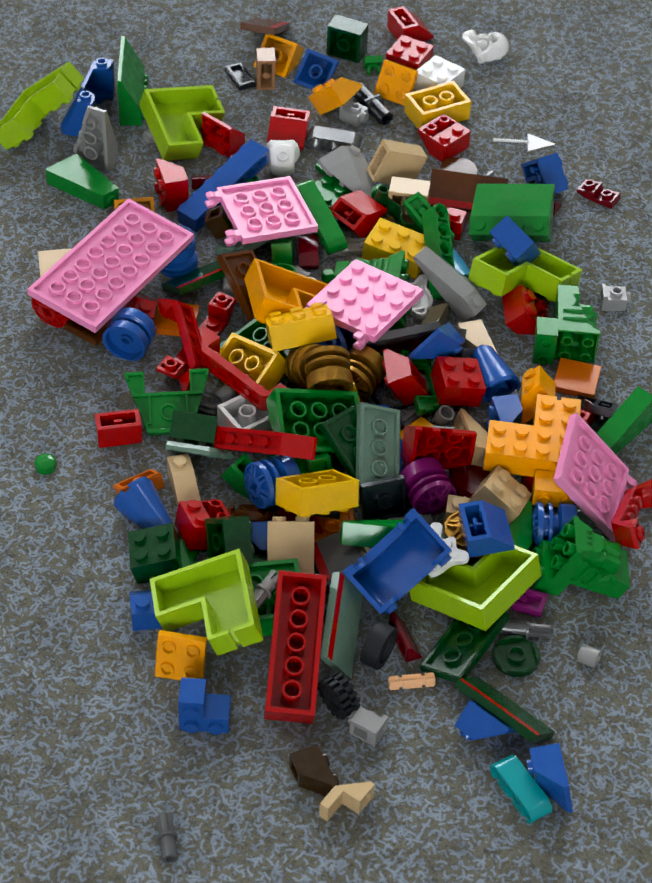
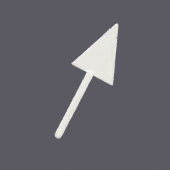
[493,134,555,151]

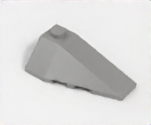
[73,105,119,173]
[317,145,376,197]
[413,246,487,322]

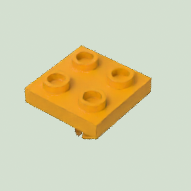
[374,59,419,106]
[155,630,208,681]

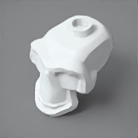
[462,29,509,64]
[265,140,300,177]

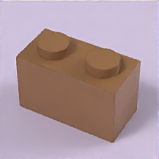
[256,48,276,90]

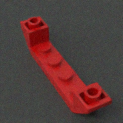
[156,291,236,379]
[157,298,210,391]
[201,327,287,411]
[212,426,318,460]
[611,479,652,549]

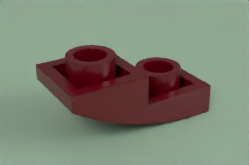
[577,179,621,209]
[298,235,319,270]

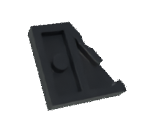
[577,395,618,420]

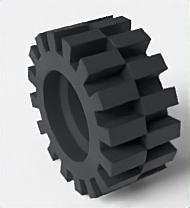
[317,671,360,720]

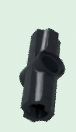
[353,82,393,126]

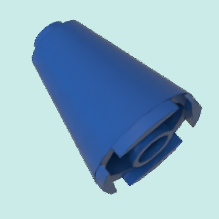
[472,344,521,405]
[113,476,173,529]

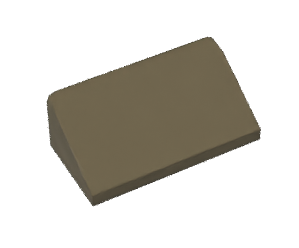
[421,303,450,325]

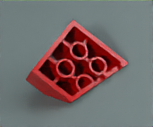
[400,426,477,469]

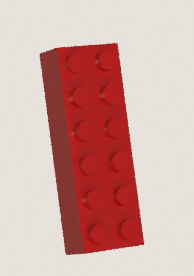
[263,570,327,724]

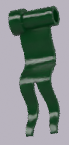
[373,185,423,234]

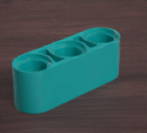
[490,754,552,824]

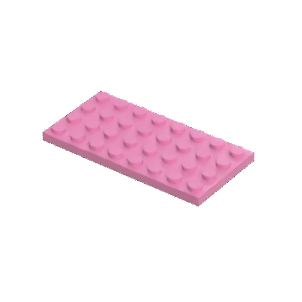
[27,198,194,333]

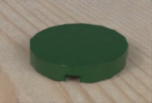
[492,635,540,677]

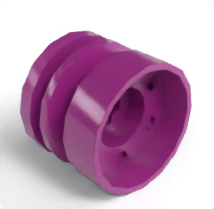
[400,457,457,516]

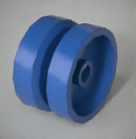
[102,307,156,361]

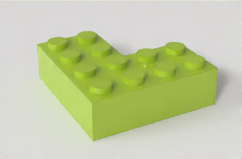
[0,61,84,150]
[139,85,225,161]
[468,247,582,302]
[409,545,541,631]
[150,549,264,656]

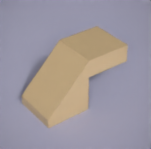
[319,781,375,822]

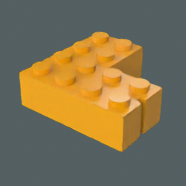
[244,258,328,324]
[483,394,581,477]

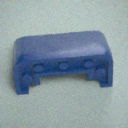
[60,58,115,137]
[343,508,452,615]

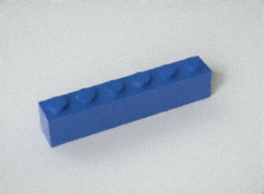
[177,139,269,232]

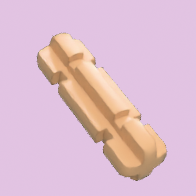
[388,672,436,690]

